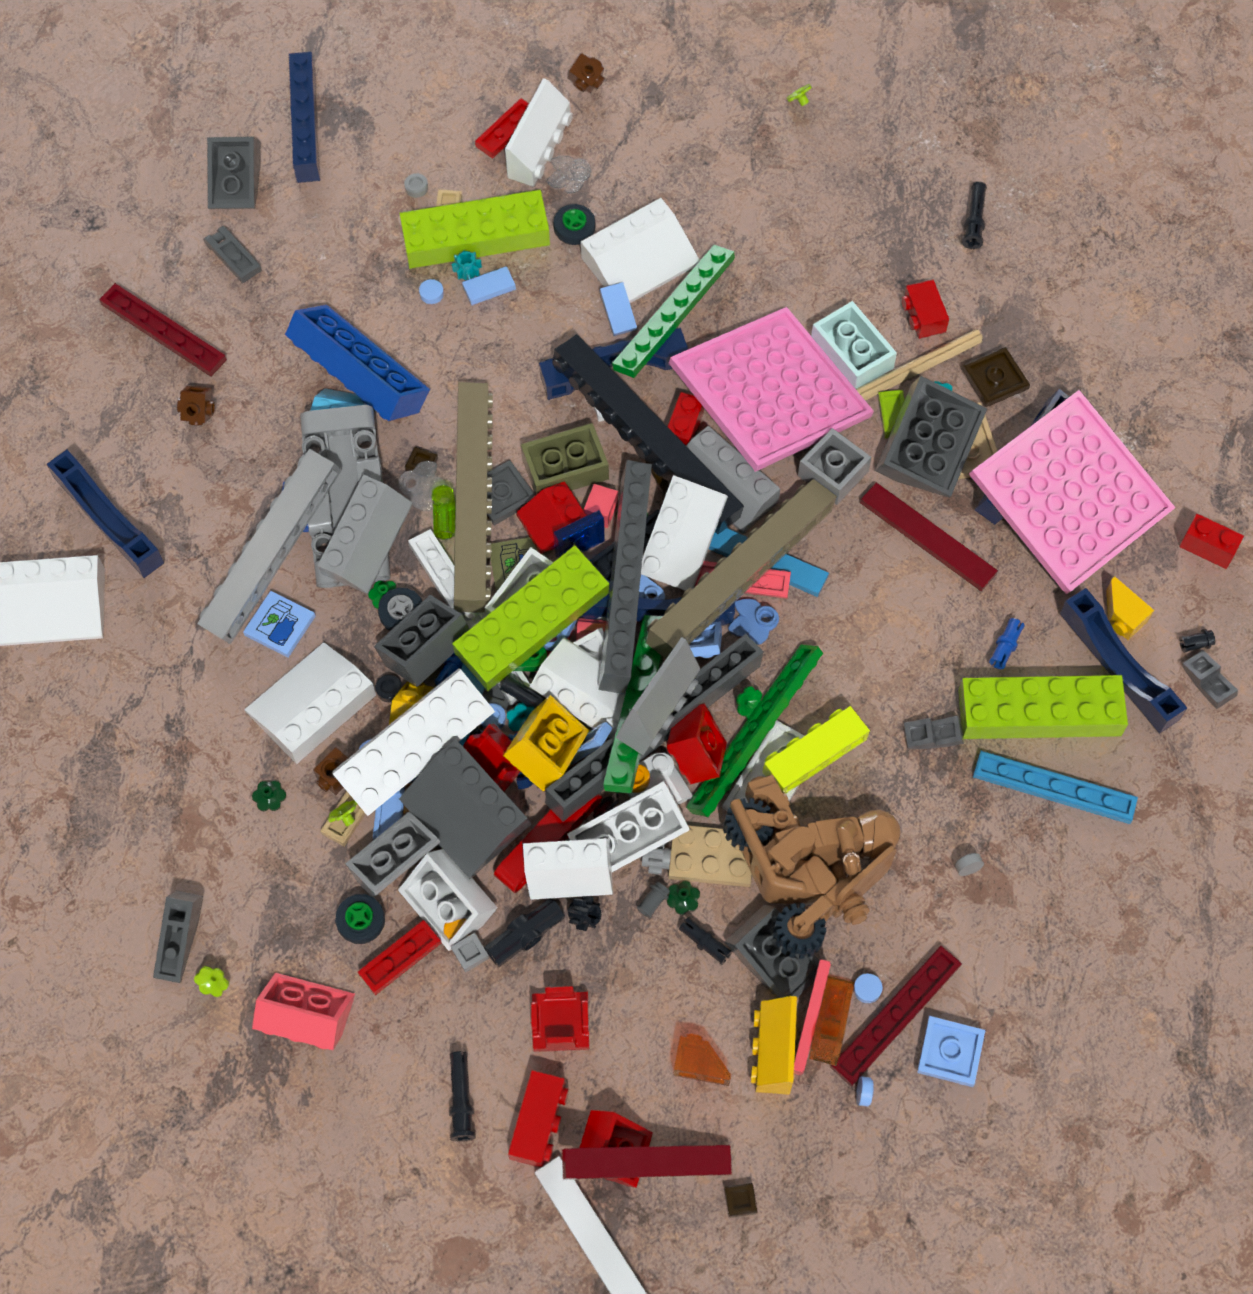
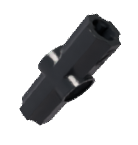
[484,898,565,968]

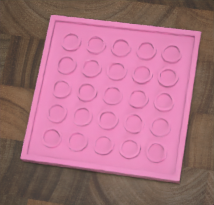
[669,307,874,472]
[969,390,1175,595]

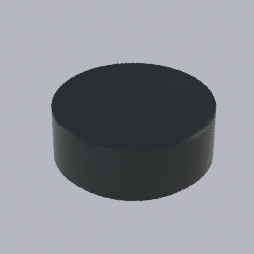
[375,675,402,702]

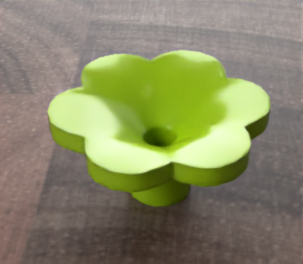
[787,84,812,106]
[327,800,357,826]
[194,966,229,997]

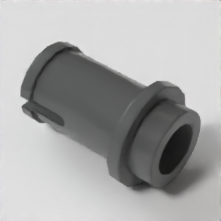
[636,882,670,918]

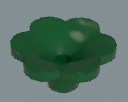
[252,781,286,812]
[667,881,700,915]

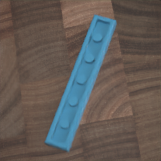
[709,528,829,597]
[973,751,1138,824]

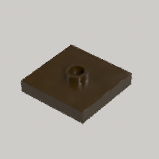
[962,347,1030,407]

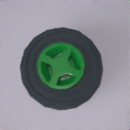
[553,204,596,245]
[335,894,385,944]

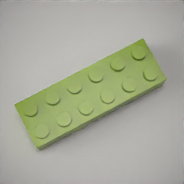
[399,190,550,269]
[452,546,609,691]
[958,675,1128,739]

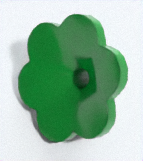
[368,581,396,609]
[736,686,762,719]

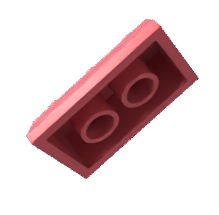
[252,973,355,1050]

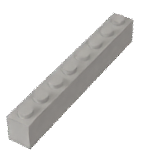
[197,449,342,644]

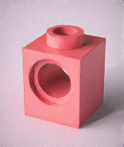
[584,484,618,528]

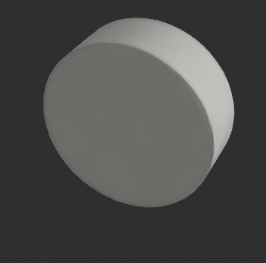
[404,173,428,198]
[955,853,984,876]

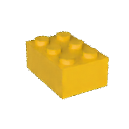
[503,695,589,792]

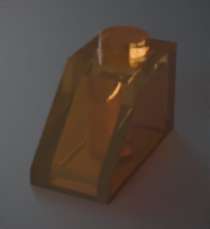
[673,1034,731,1086]

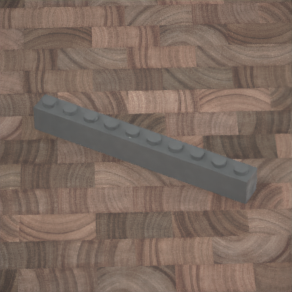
[598,460,652,694]
[545,634,764,821]

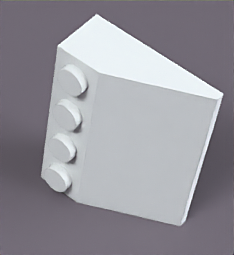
[581,198,700,303]
[0,555,105,646]
[244,642,376,764]

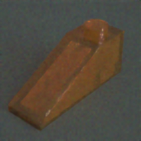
[809,976,855,1066]

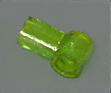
[431,485,456,540]

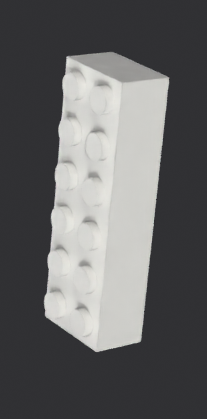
[333,668,495,816]

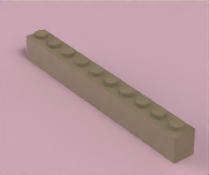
[454,382,493,613]
[646,479,837,659]

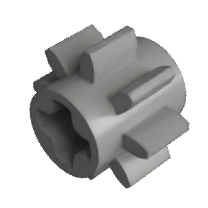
[642,844,671,875]

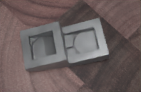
[1182,650,1238,709]
[904,716,964,749]

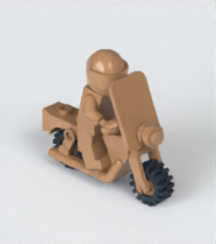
[723,775,901,959]

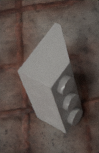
[345,812,440,897]

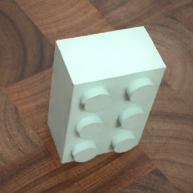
[811,301,897,389]

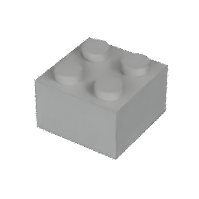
[798,428,872,505]

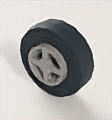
[378,588,423,631]

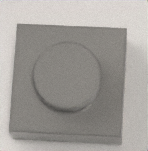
[451,933,489,973]

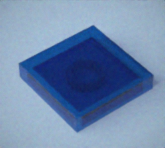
[553,510,605,559]

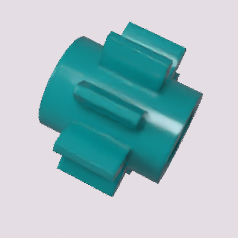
[452,250,482,280]

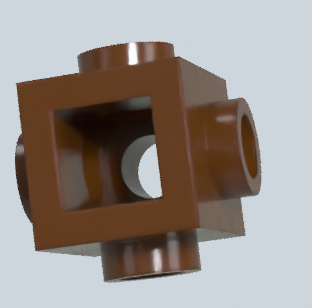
[568,53,605,94]
[177,386,215,426]

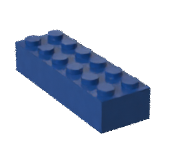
[285,305,430,421]

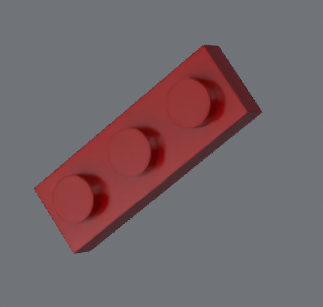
[475,98,529,159]
[358,920,441,996]

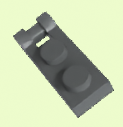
[203,226,262,284]

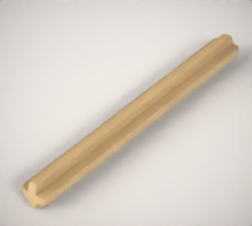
[856,330,983,401]

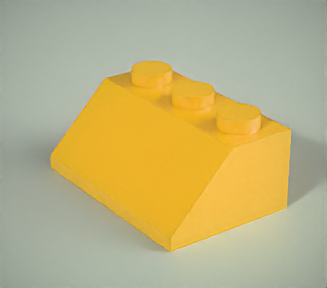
[751,996,797,1095]

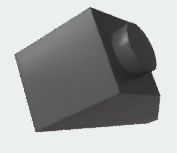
[153,891,203,983]

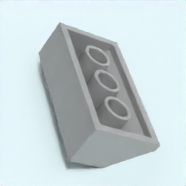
[687,426,780,534]
[317,474,413,594]
[616,637,700,755]

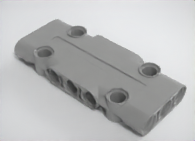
[300,405,391,588]

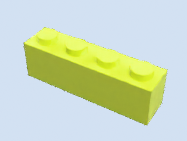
[762,706,870,794]

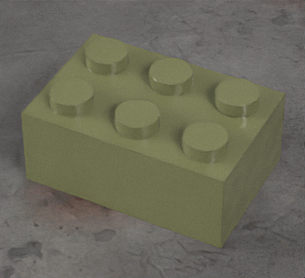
[521,423,609,495]

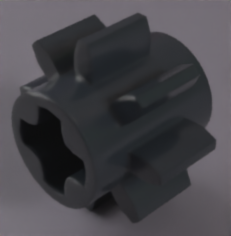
[568,896,602,931]

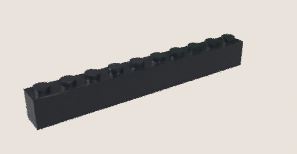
[552,334,744,534]

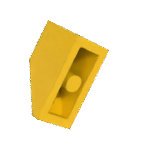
[1106,576,1154,640]

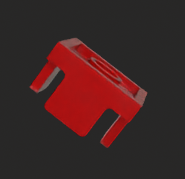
[463,724,521,792]
[531,986,590,1052]

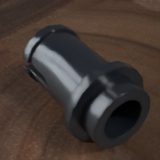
[1179,629,1216,653]

